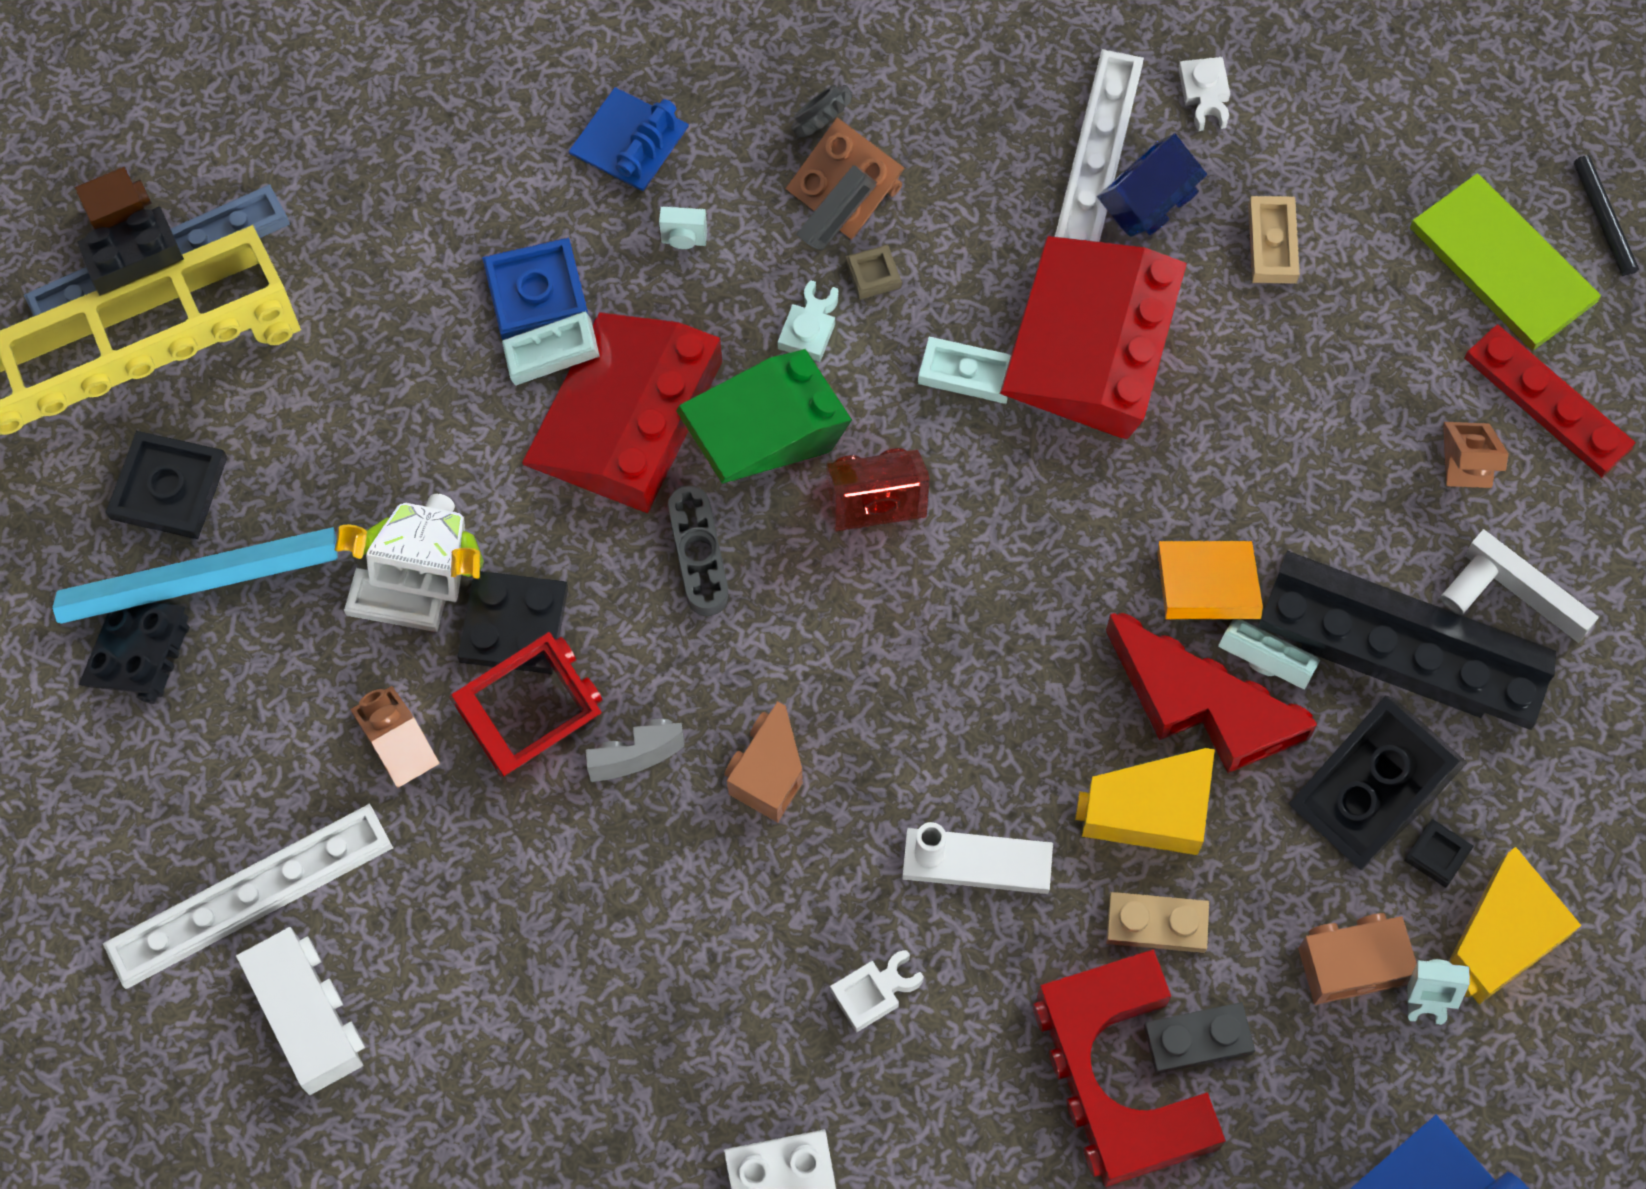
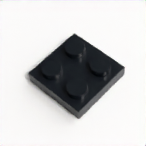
[77,206,184,296]
[106,431,228,539]
[458,571,568,674]

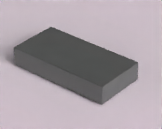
[796,165,877,251]

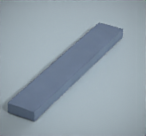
[24,184,290,316]

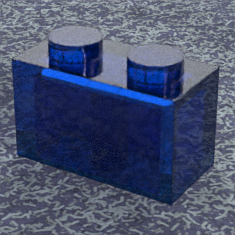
[1096,133,1208,237]

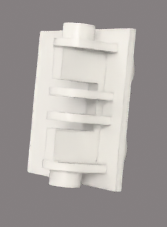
[724,1130,836,1189]

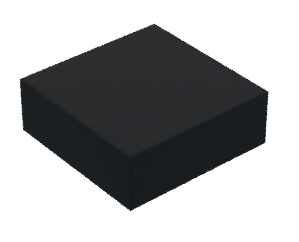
[1404,819,1474,888]

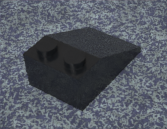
[1288,696,1468,870]

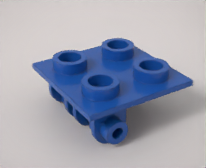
[569,87,689,191]

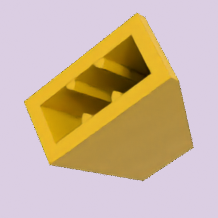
[1075,748,1215,855]
[1449,847,1582,1004]

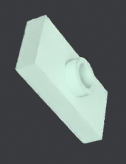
[502,311,600,385]
[1218,619,1320,690]

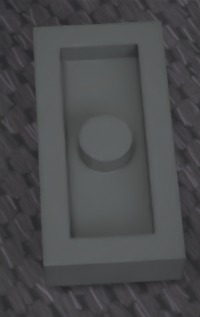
[1144,1002,1255,1074]

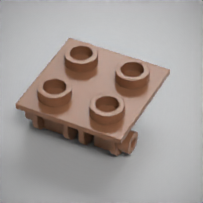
[786,117,905,240]

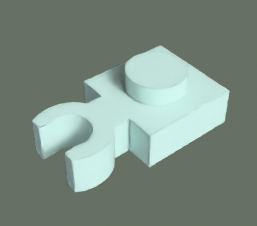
[778,280,838,362]
[1407,959,1470,1025]

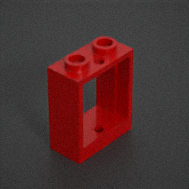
[449,632,603,777]

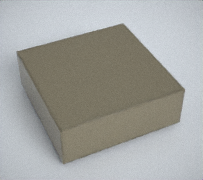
[846,244,902,300]

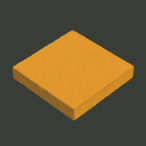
[1158,541,1263,619]

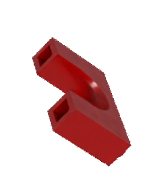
[1032,949,1226,1187]

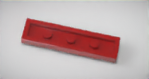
[1464,324,1636,478]

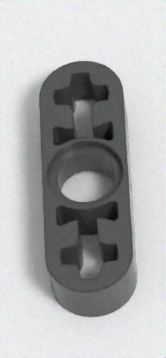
[668,486,729,616]

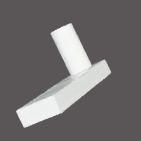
[1440,529,1599,643]
[902,822,1053,894]

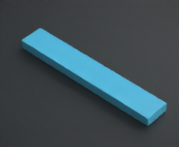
[52,527,338,624]

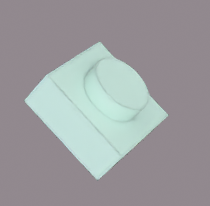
[659,207,707,249]

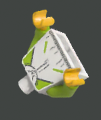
[334,494,484,602]

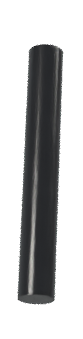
[1573,155,1639,276]

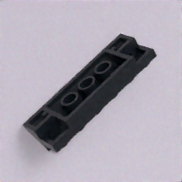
[1258,550,1556,730]

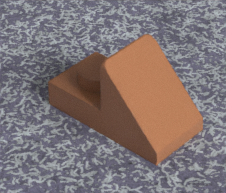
[1443,422,1509,488]

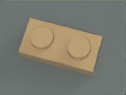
[1248,196,1300,283]
[1106,892,1209,953]

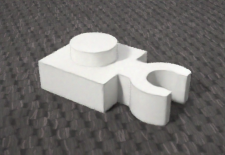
[1178,57,1230,131]
[830,950,924,1033]

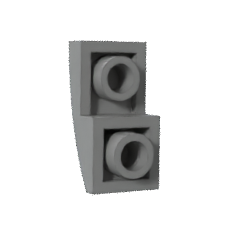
[586,719,685,782]

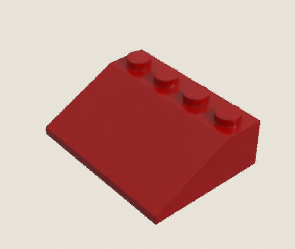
[999,236,1187,440]
[522,312,722,514]

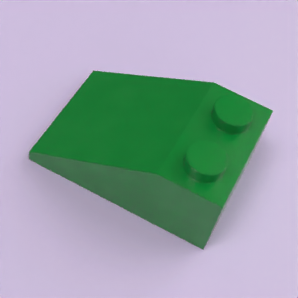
[676,349,852,484]

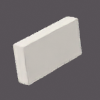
[344,568,446,632]

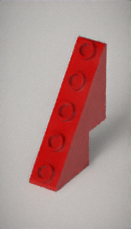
[1106,613,1317,773]

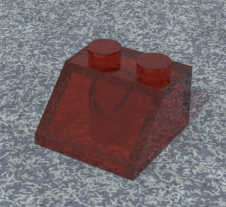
[826,448,930,531]

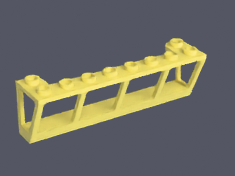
[0,225,301,435]

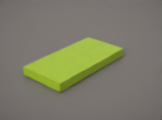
[1410,173,1601,352]

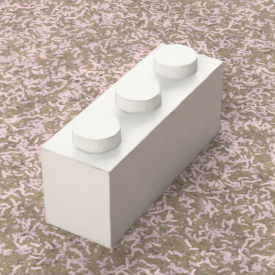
[236,927,365,1095]

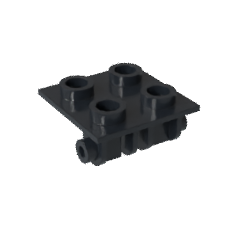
[79,603,190,704]

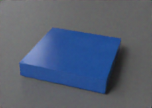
[482,238,588,340]

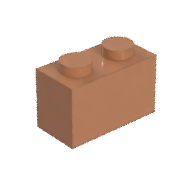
[1298,913,1417,1005]

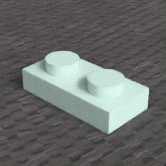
[918,337,1011,404]

